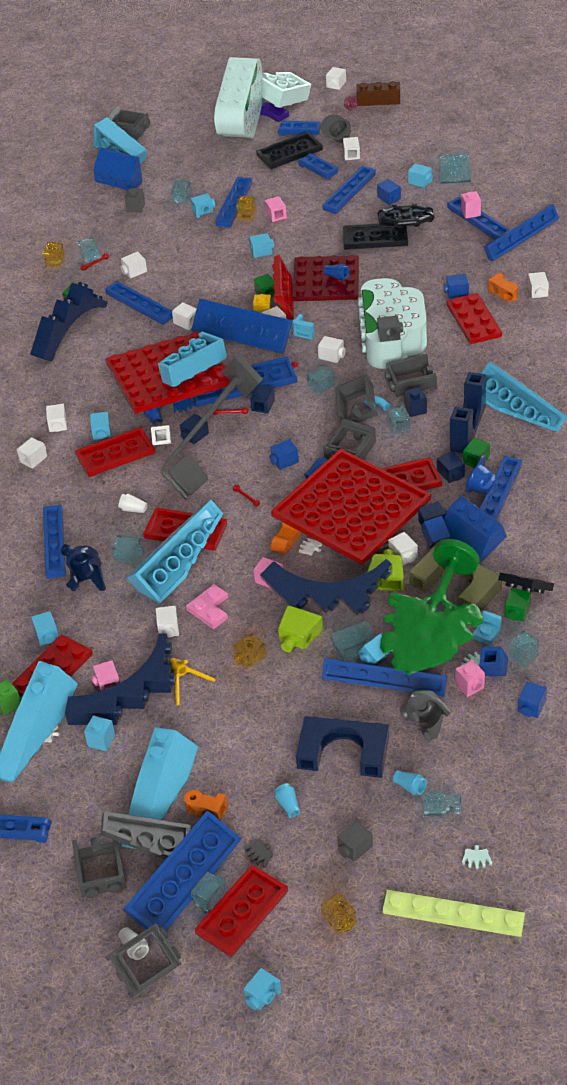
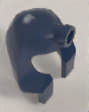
[61,544,106,591]

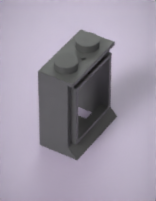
[108,106,150,140]
[385,354,437,397]
[335,374,378,423]
[323,418,376,460]
[72,837,127,898]
[105,924,181,998]

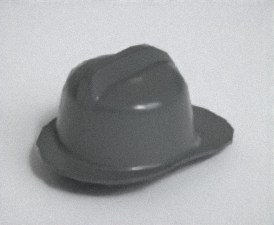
[320,115,351,142]

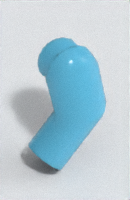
[364,395,391,411]

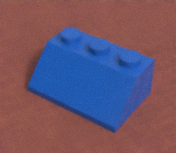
[93,148,143,190]
[444,495,507,563]

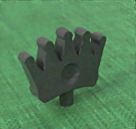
[245,840,273,867]

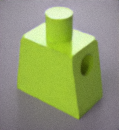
[367,549,404,591]
[278,605,323,653]

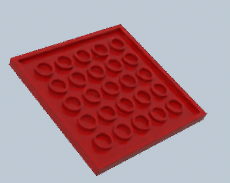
[105,331,230,414]
[271,449,431,565]

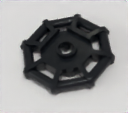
[377,203,435,228]

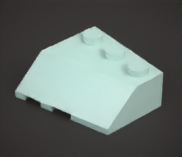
[261,72,311,108]

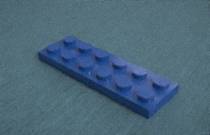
[191,298,293,354]
[193,356,297,407]
[123,810,241,936]

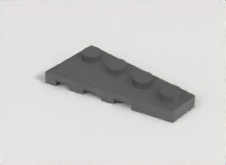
[101,811,190,860]

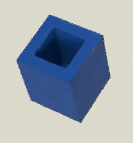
[377,179,401,205]
[443,274,469,299]
[269,439,299,470]
[421,516,450,548]
[479,647,508,677]
[518,681,547,718]

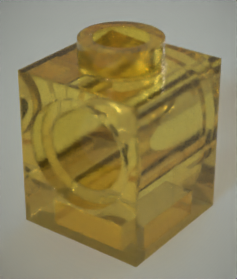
[236,196,256,221]
[43,242,65,267]
[233,633,266,669]
[321,892,357,935]

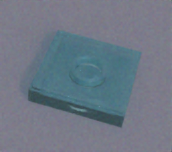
[439,153,471,184]

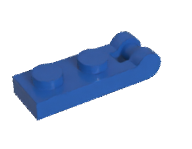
[278,121,321,136]
[298,153,338,179]
[0,815,52,843]

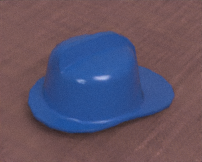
[466,455,495,493]

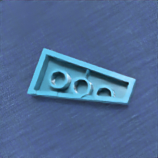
[93,117,147,163]
[158,331,227,387]

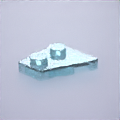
[330,621,376,662]

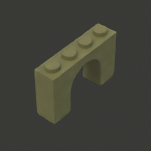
[409,546,502,611]

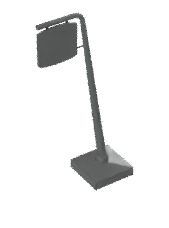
[162,354,263,499]

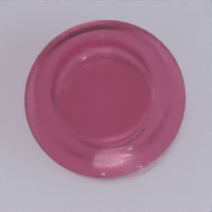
[344,96,357,111]

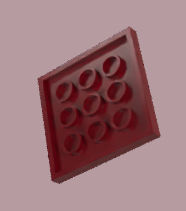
[292,255,359,302]

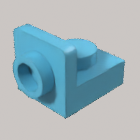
[292,314,315,340]
[473,610,502,646]

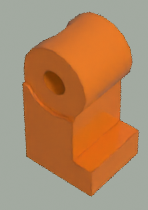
[488,272,518,301]
[271,522,301,555]
[184,790,228,821]

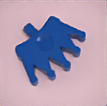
[173,398,196,413]

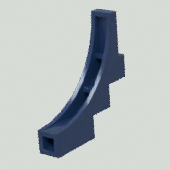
[30,282,108,361]
[260,559,393,615]
[65,634,176,725]

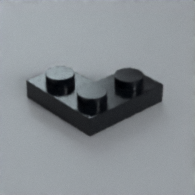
[498,572,554,594]

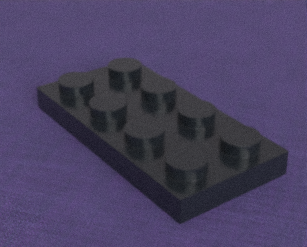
[256,132,323,169]
[343,224,408,250]

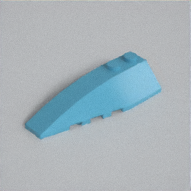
[481,362,567,432]
[126,500,223,604]
[0,661,78,783]
[121,727,198,849]

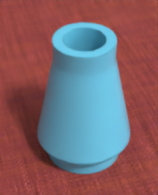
[393,771,427,795]
[274,784,301,818]

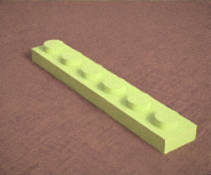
[383,890,525,937]

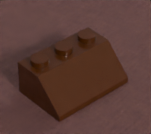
[357,81,400,106]

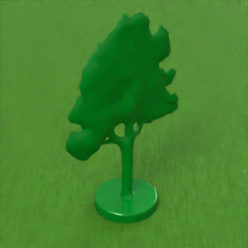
[380,539,484,675]

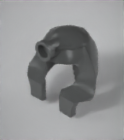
[400,690,451,742]

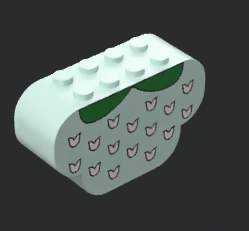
[214,57,262,138]
[358,278,427,369]

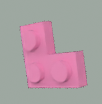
[186,584,228,629]

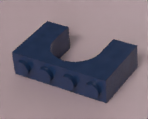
[450,372,486,453]
[296,716,389,778]

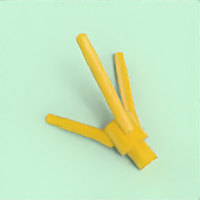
[170,658,215,705]

